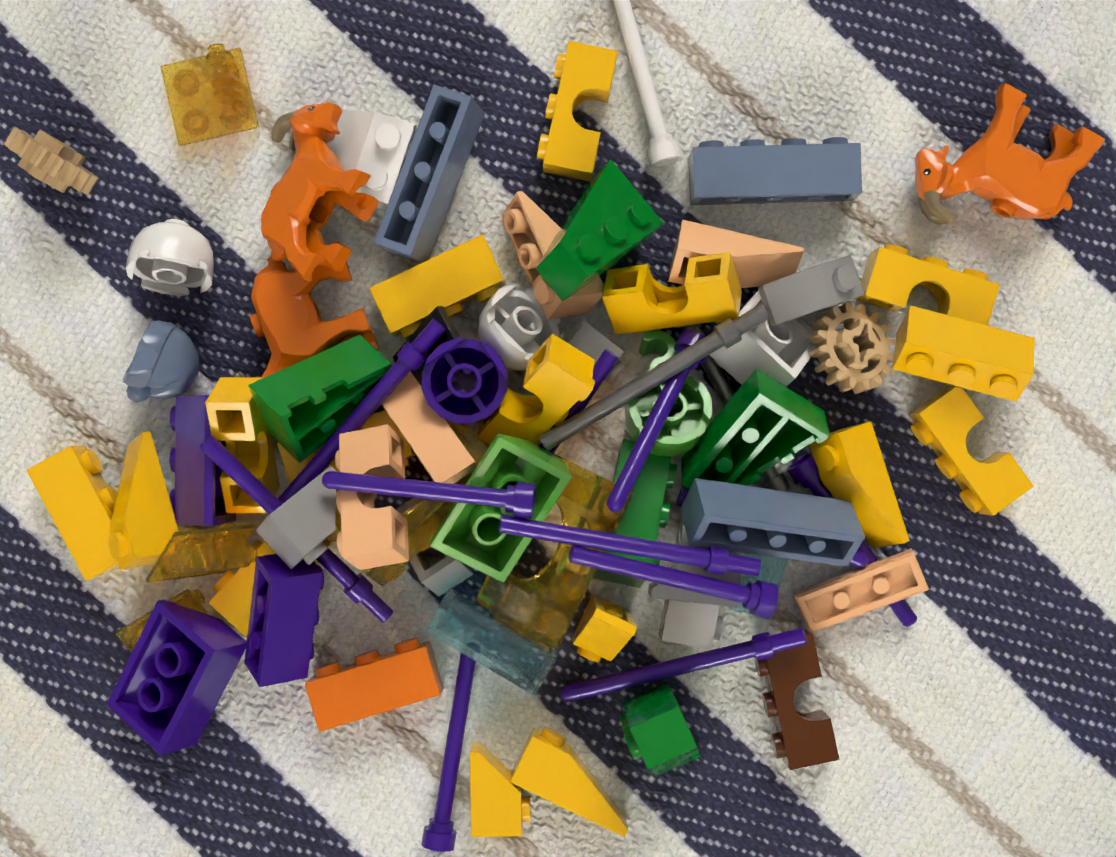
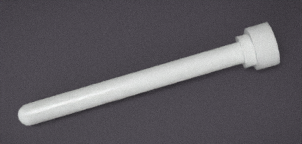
[613,0,682,168]

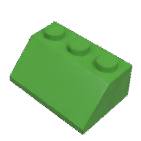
[429,434,572,583]

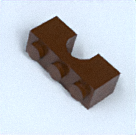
[754,630,840,770]

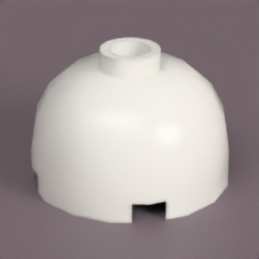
[126,219,214,296]
[478,285,563,371]

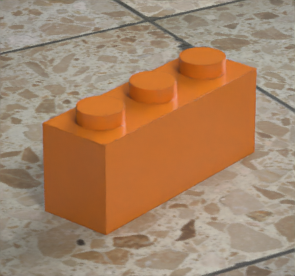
[304,637,444,732]

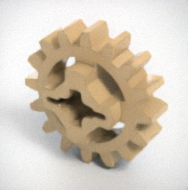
[4,127,98,195]
[808,302,895,394]

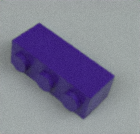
[244,554,325,687]

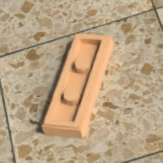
[381,371,477,484]
[794,548,929,633]

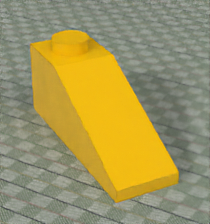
[809,421,910,548]
[108,431,184,571]
[572,593,637,663]
[510,727,628,837]

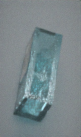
[424,589,557,696]

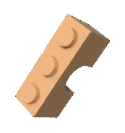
[335,424,409,570]

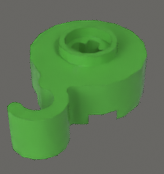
[625,330,712,457]

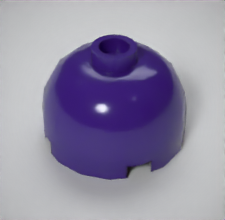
[422,338,507,424]

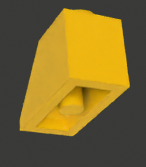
[470,742,531,837]

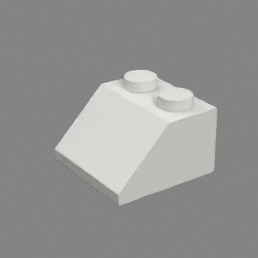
[330,110,417,210]
[709,290,816,387]

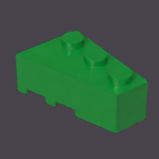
[536,159,664,302]
[248,335,392,463]
[681,368,830,489]
[592,439,677,588]
[620,682,701,777]

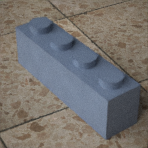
[373,85,485,264]
[689,137,862,205]
[680,478,865,566]

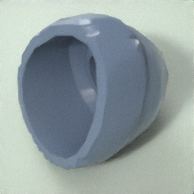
[123,321,200,403]

